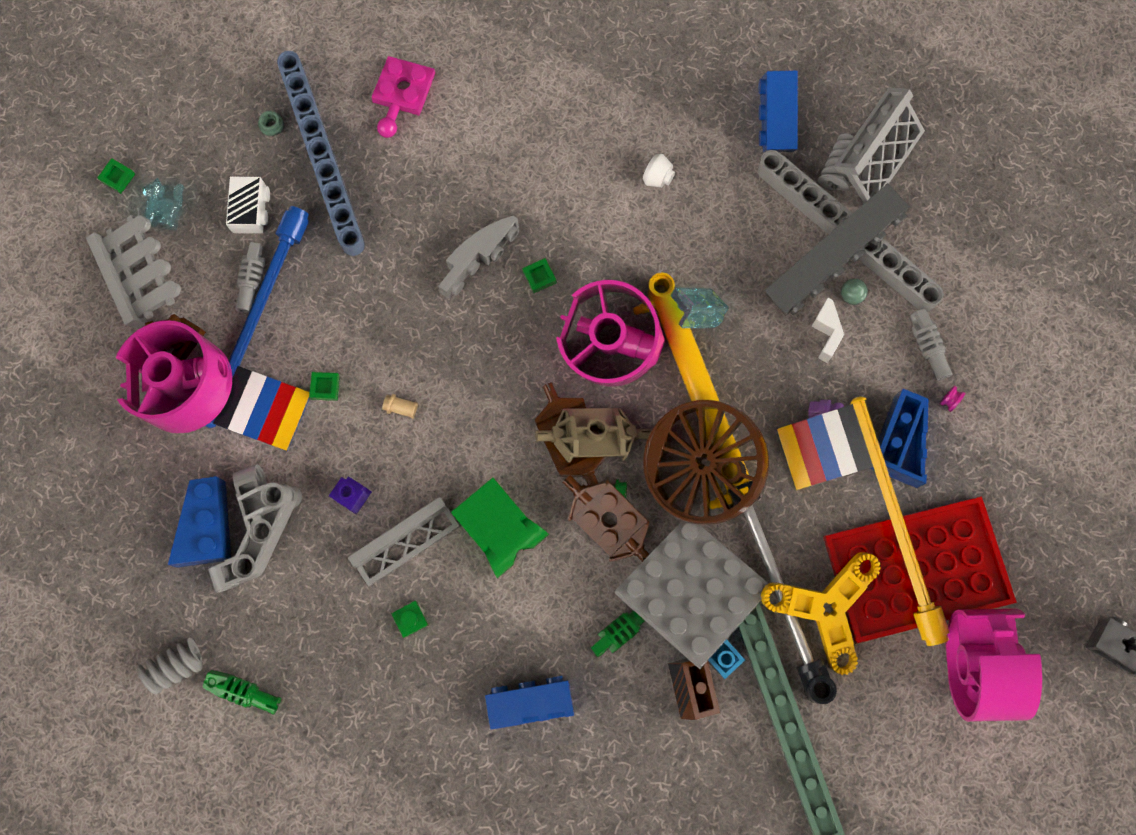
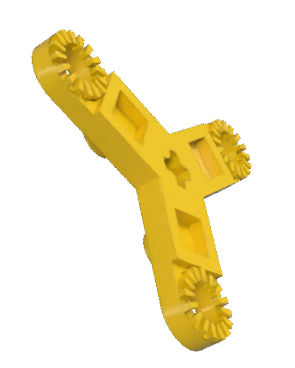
[761,552,881,675]

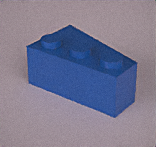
[869,389,929,488]
[168,476,231,568]
[485,676,574,730]

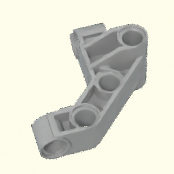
[208,464,302,593]

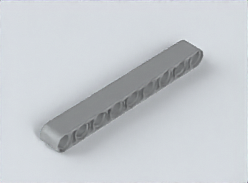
[757,150,944,312]

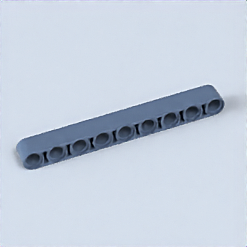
[277,51,365,256]

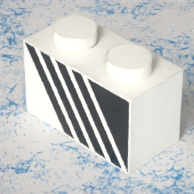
[226,177,270,234]

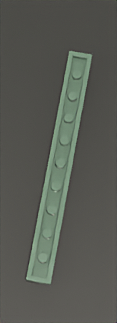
[738,562,845,835]

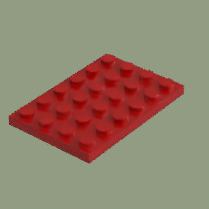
[823,496,1017,644]

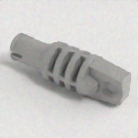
[235,242,266,314]
[910,308,953,381]

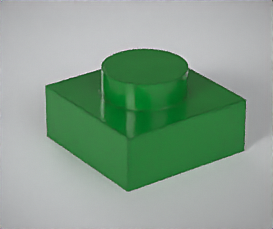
[97,158,135,194]
[522,258,557,294]
[309,372,340,401]
[391,600,429,638]

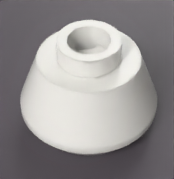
[643,154,675,188]

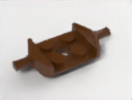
[534,382,607,485]

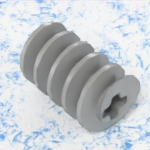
[817,133,855,191]
[137,638,203,694]

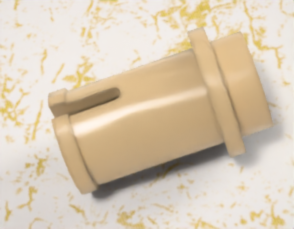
[383,394,418,419]

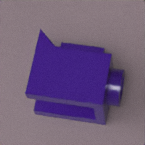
[329,476,372,515]

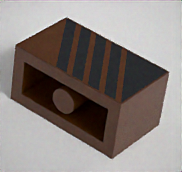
[668,658,720,720]

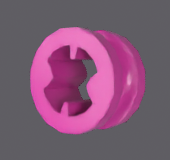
[939,385,966,412]

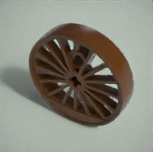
[643,400,769,525]

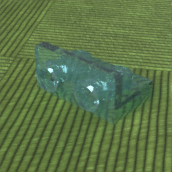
[670,287,729,328]

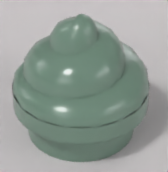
[841,278,868,305]

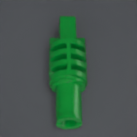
[590,610,645,657]
[202,670,281,715]

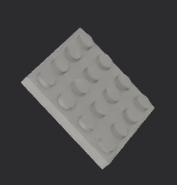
[615,521,769,669]

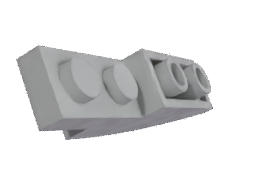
[438,215,519,299]

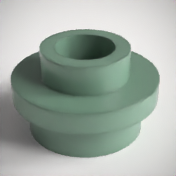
[258,111,284,136]

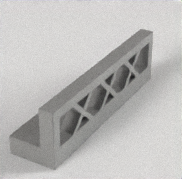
[347,497,460,587]

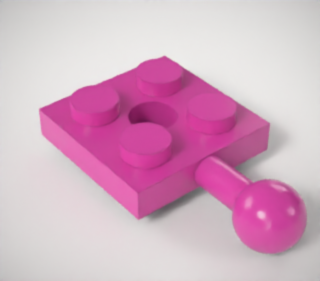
[371,56,435,138]

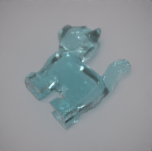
[142,178,184,231]

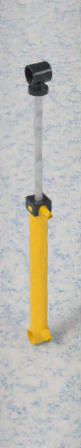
[633,272,837,704]

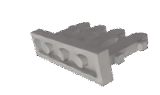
[86,215,181,329]

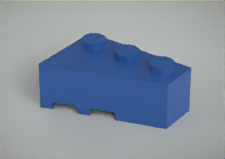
[759,71,798,152]

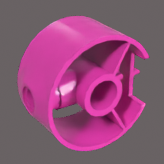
[556,280,665,387]
[116,320,232,433]
[946,608,1042,722]

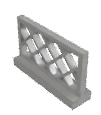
[834,87,925,203]

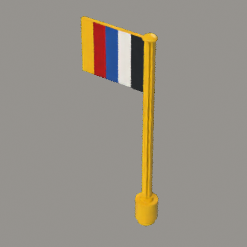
[777,396,950,646]

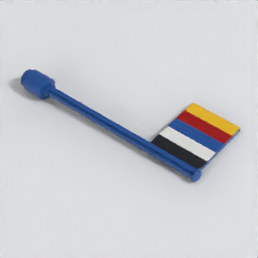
[205,206,310,451]

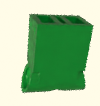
[451,477,549,579]

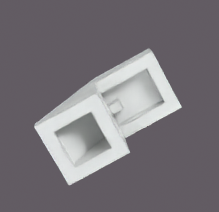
[812,298,844,363]

